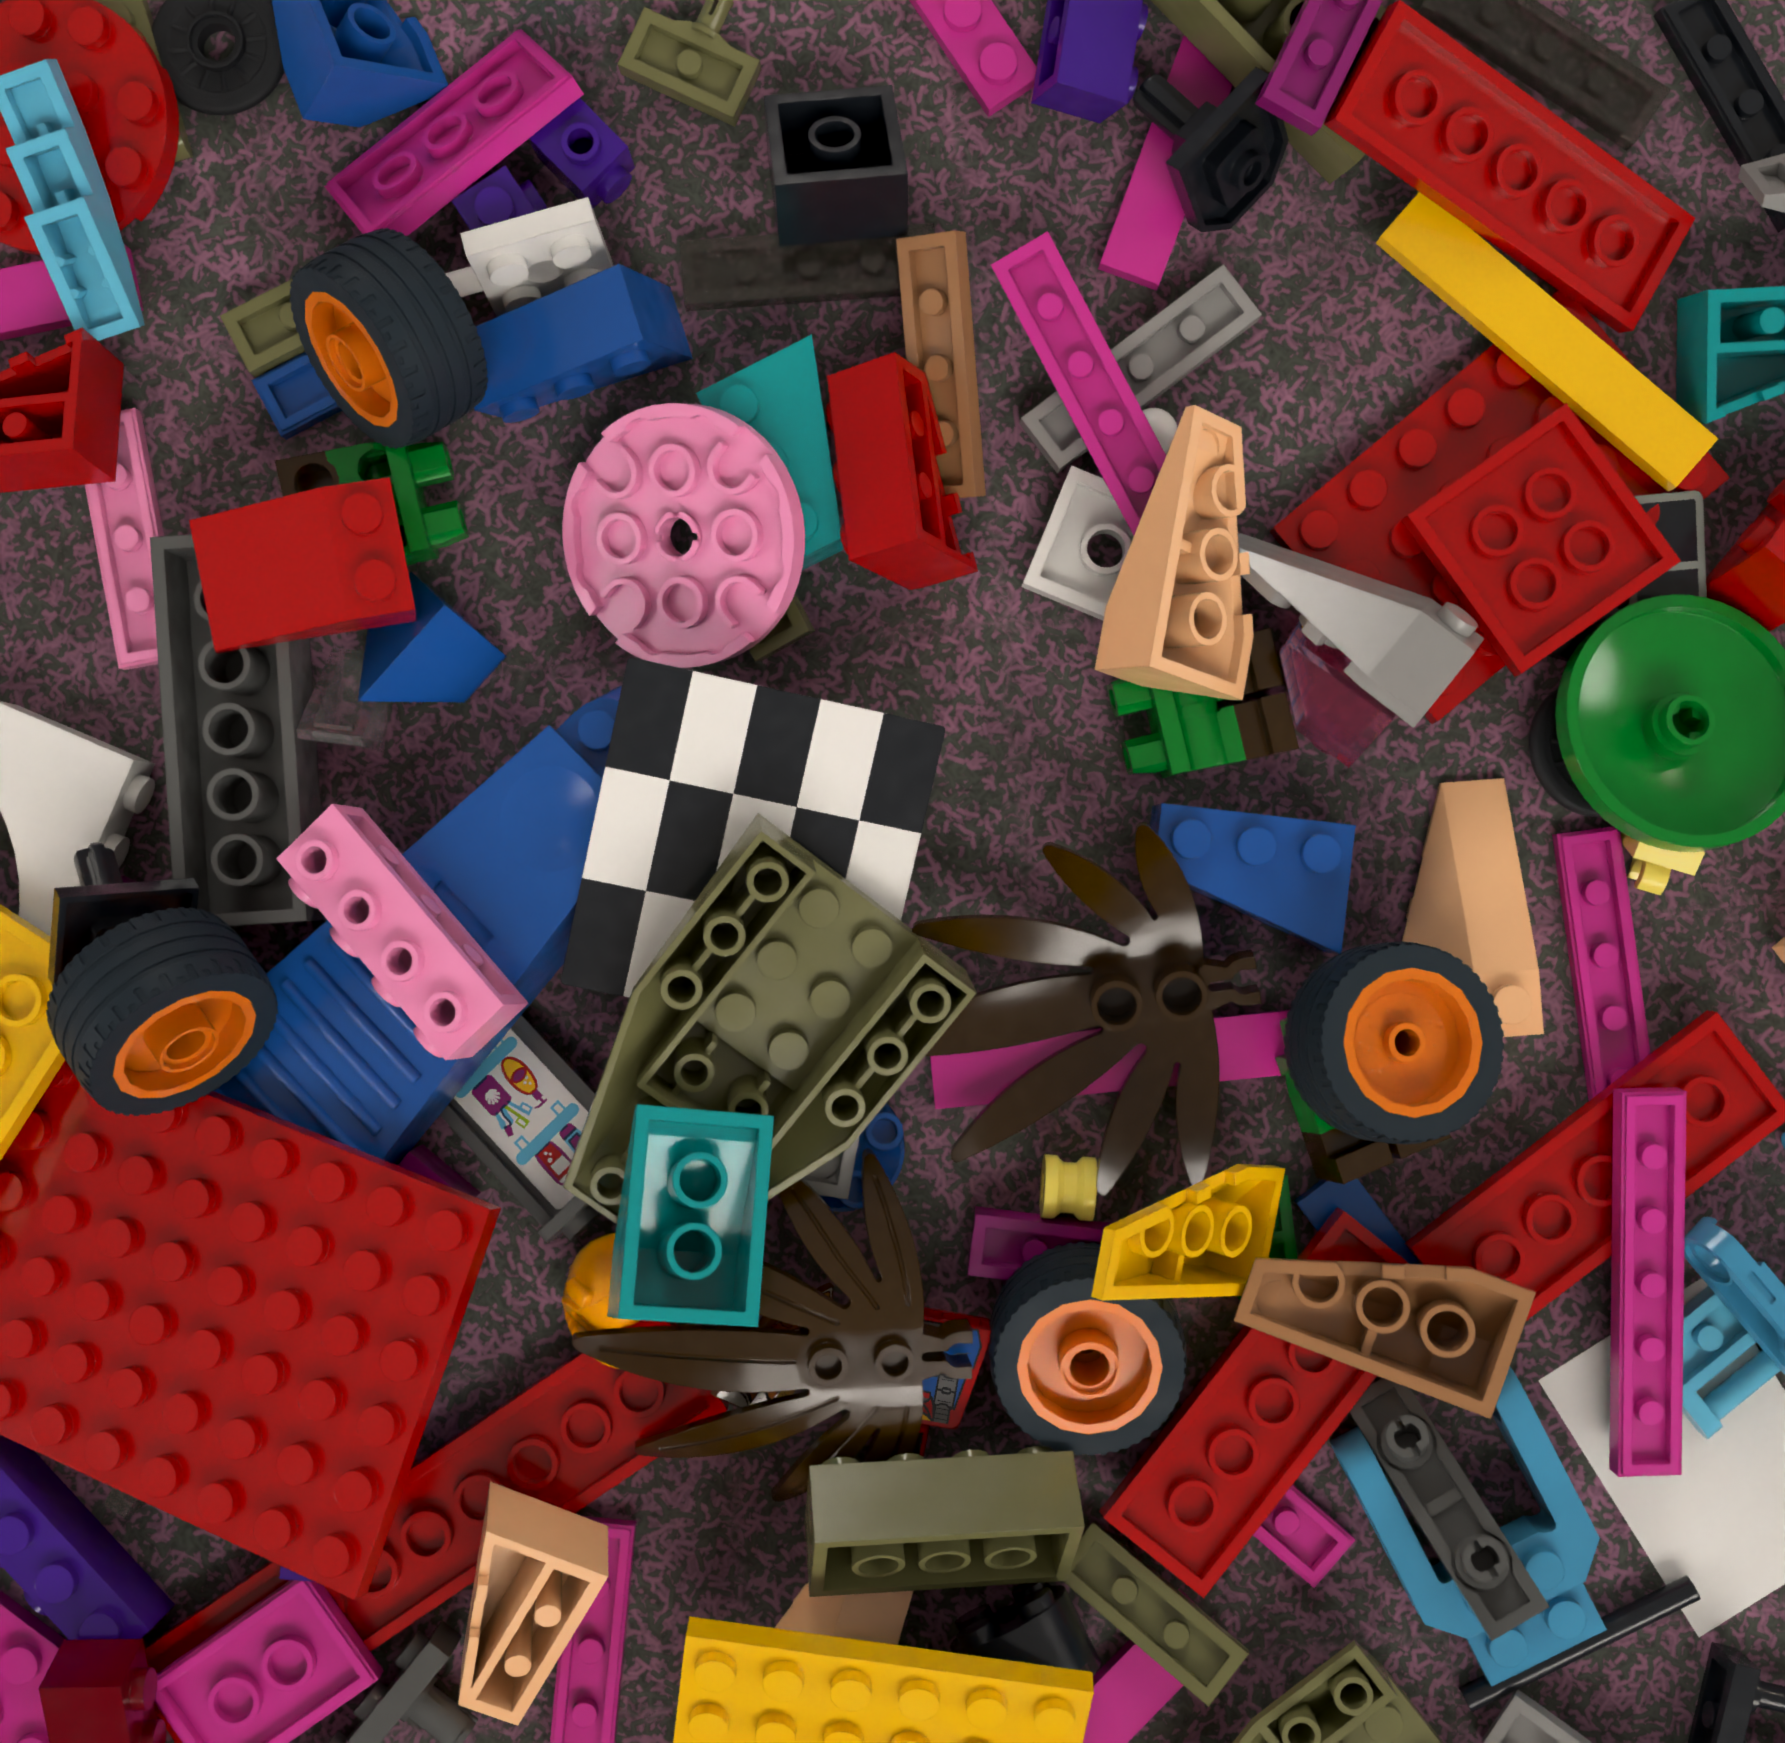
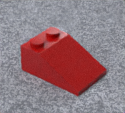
[189,477,416,653]

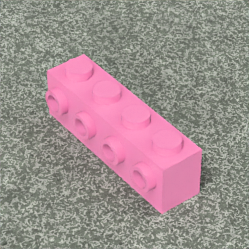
[276,804,529,1061]

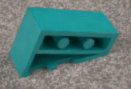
[1676,286,1785,424]
[696,334,844,571]

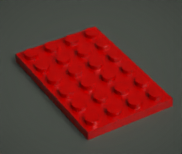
[1270,291,1730,724]

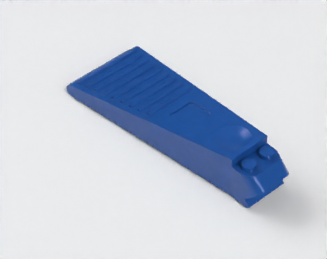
[213,685,622,1165]

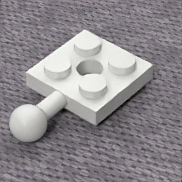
[445,197,614,317]
[1021,408,1177,620]

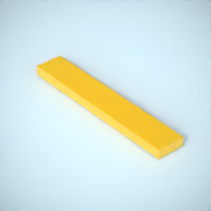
[1376,192,1718,492]

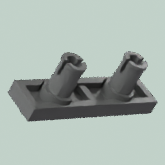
[1349,1378,1550,1641]
[327,1620,478,1743]

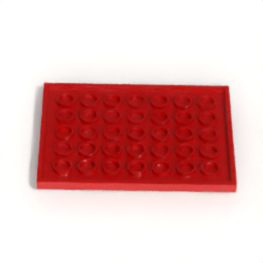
[0,1060,501,1600]

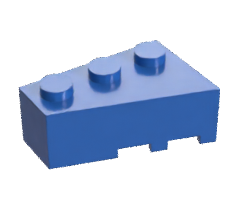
[474,264,693,423]
[1150,803,1356,954]

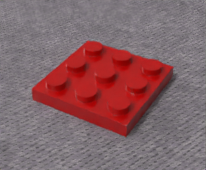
[1401,403,1681,677]

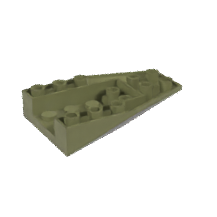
[563,813,977,1224]

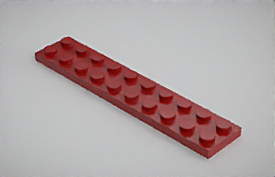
[144,1320,729,1743]

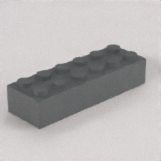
[150,534,327,926]

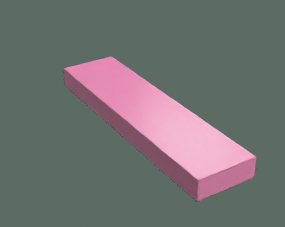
[85,408,164,670]

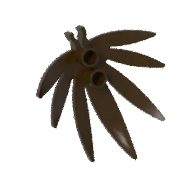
[912,822,1262,1196]
[572,1148,973,1502]

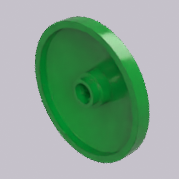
[1555,594,1785,852]

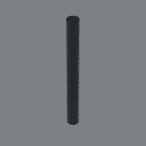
[1459,1575,1701,1712]

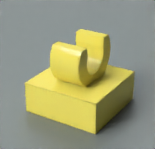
[1621,832,1705,895]

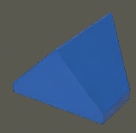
[358,572,507,703]

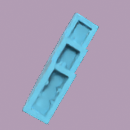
[0,59,145,341]

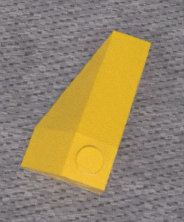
[1091,1164,1285,1301]

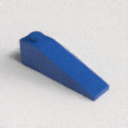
[272,0,448,128]

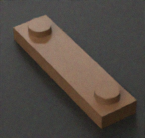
[896,230,986,498]

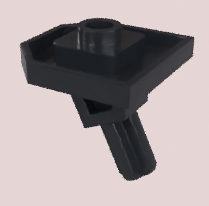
[1133,67,1289,232]
[48,842,199,986]

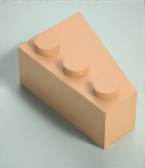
[458,1481,608,1726]

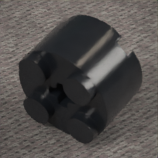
[950,1582,1101,1674]

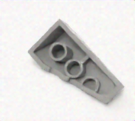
[1238,533,1484,728]

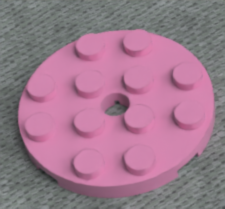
[562,403,805,668]

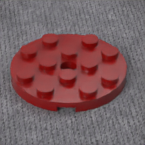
[0,0,179,256]

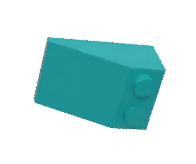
[607,1104,774,1327]

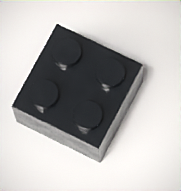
[764,85,908,247]

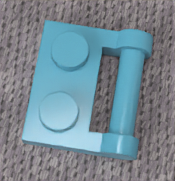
[1682,1286,1781,1439]

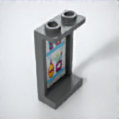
[440,1013,599,1243]

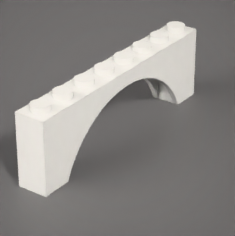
[0,701,155,937]

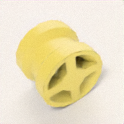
[1039,1154,1097,1221]

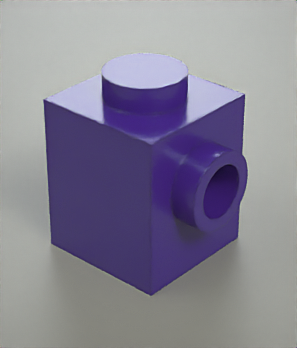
[529,98,635,208]
[451,165,547,230]

